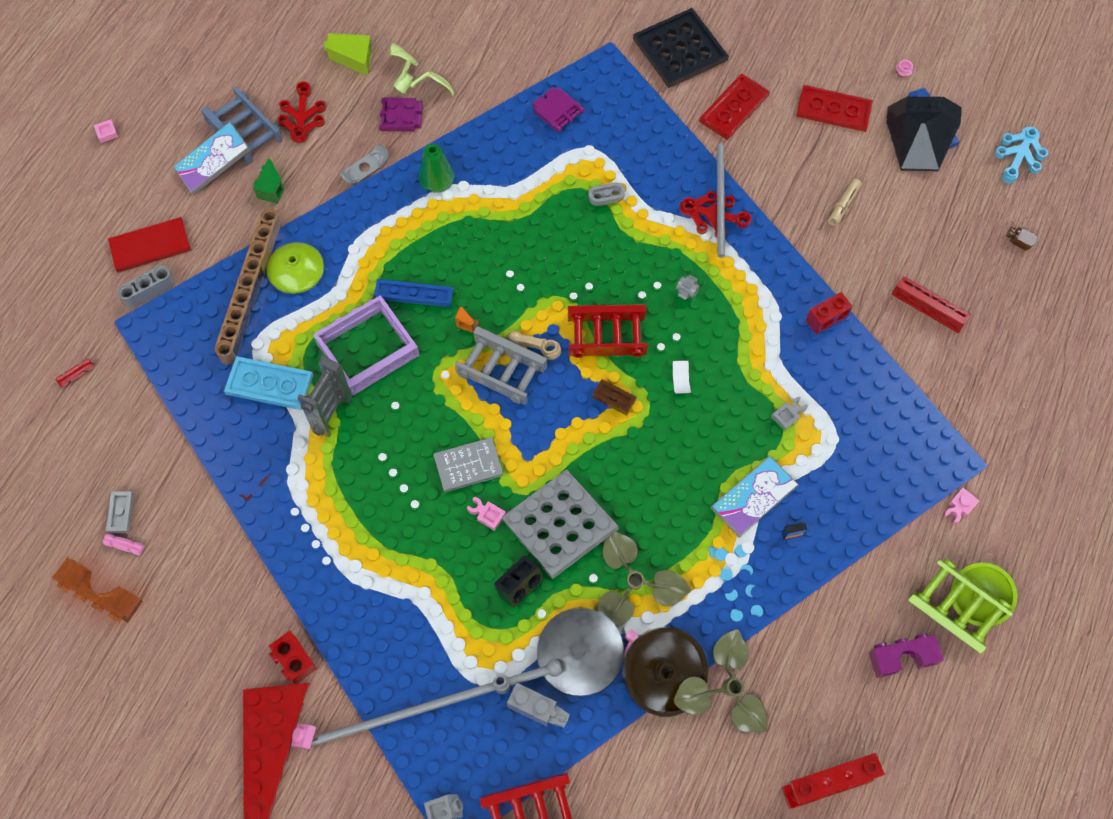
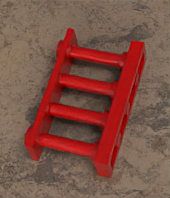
[568,305,648,358]
[782,753,885,810]
[480,772,572,819]

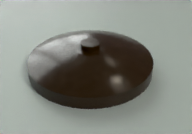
[623,627,708,717]

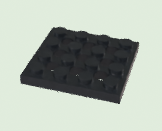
[633,8,729,88]

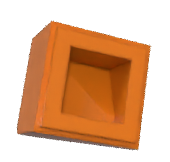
[455,307,479,333]

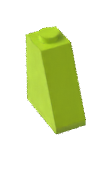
[324,33,372,75]

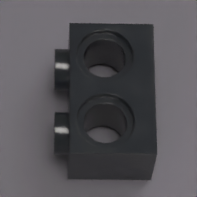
[494,555,544,608]

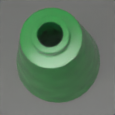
[418,144,455,193]

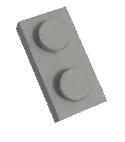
[106,491,134,533]

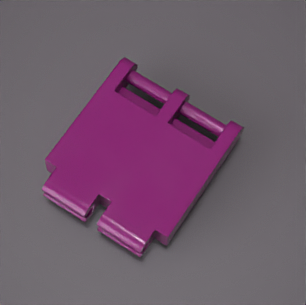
[532,87,585,133]
[379,98,423,132]

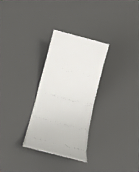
[673,361,691,393]

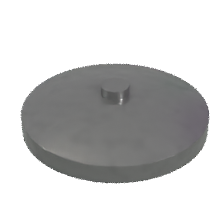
[537,608,624,696]

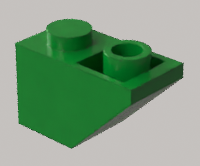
[253,159,284,204]

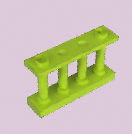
[908,558,1013,654]

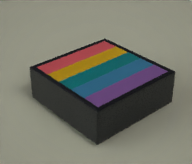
[782,522,807,540]

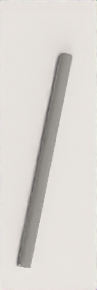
[717,143,725,258]

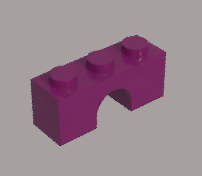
[869,633,944,678]

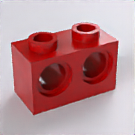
[806,292,853,335]
[268,630,317,684]

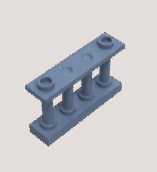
[201,87,282,166]

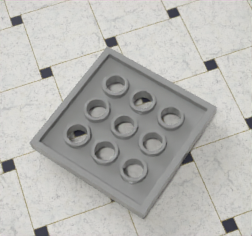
[502,470,618,579]

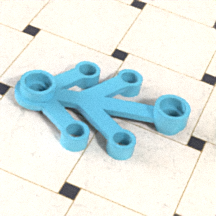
[995,127,1048,184]

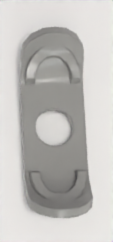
[340,145,389,185]

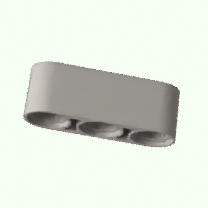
[117,266,175,308]

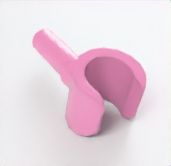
[623,629,638,660]

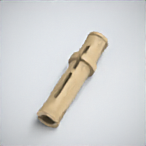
[827,178,862,226]

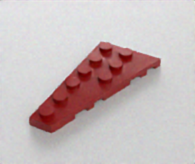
[243,683,310,819]

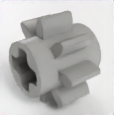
[676,275,700,300]

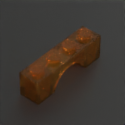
[52,557,143,623]

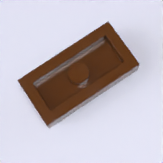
[592,379,637,416]

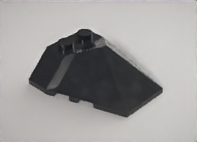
[886,96,962,171]

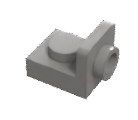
[424,794,463,819]

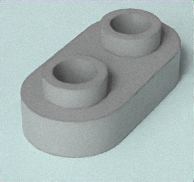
[588,183,625,206]

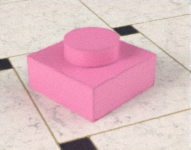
[94,119,118,143]
[291,724,316,749]

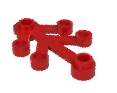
[277,81,326,143]
[680,191,751,238]

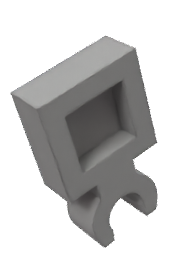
[771,397,808,431]

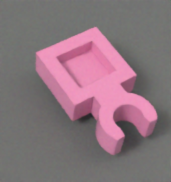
[943,488,979,525]
[467,497,506,531]

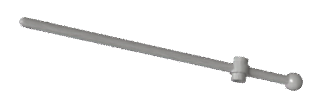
[311,659,562,747]

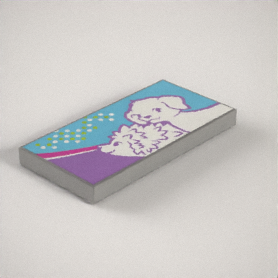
[173,122,251,195]
[711,456,799,538]

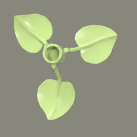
[390,43,454,96]

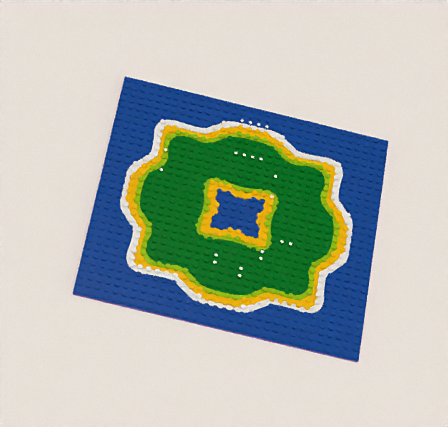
[115,42,987,819]

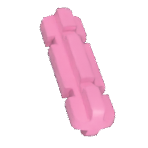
[103,534,144,555]

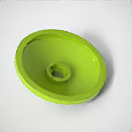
[267,242,324,294]
[950,562,1018,627]

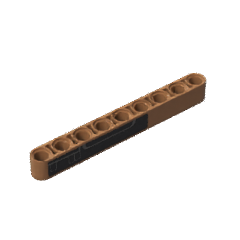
[215,208,281,365]

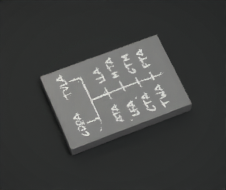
[434,437,503,493]

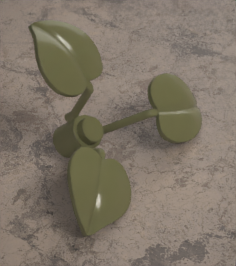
[598,532,691,627]
[673,630,768,732]

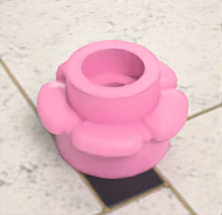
[896,60,913,76]

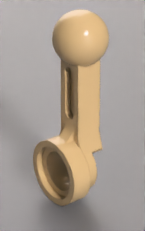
[507,331,561,360]

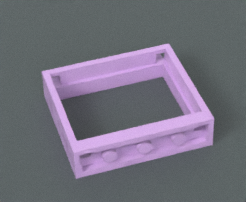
[313,295,420,396]

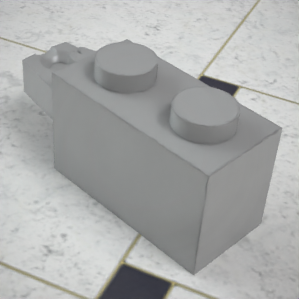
[507,683,570,728]

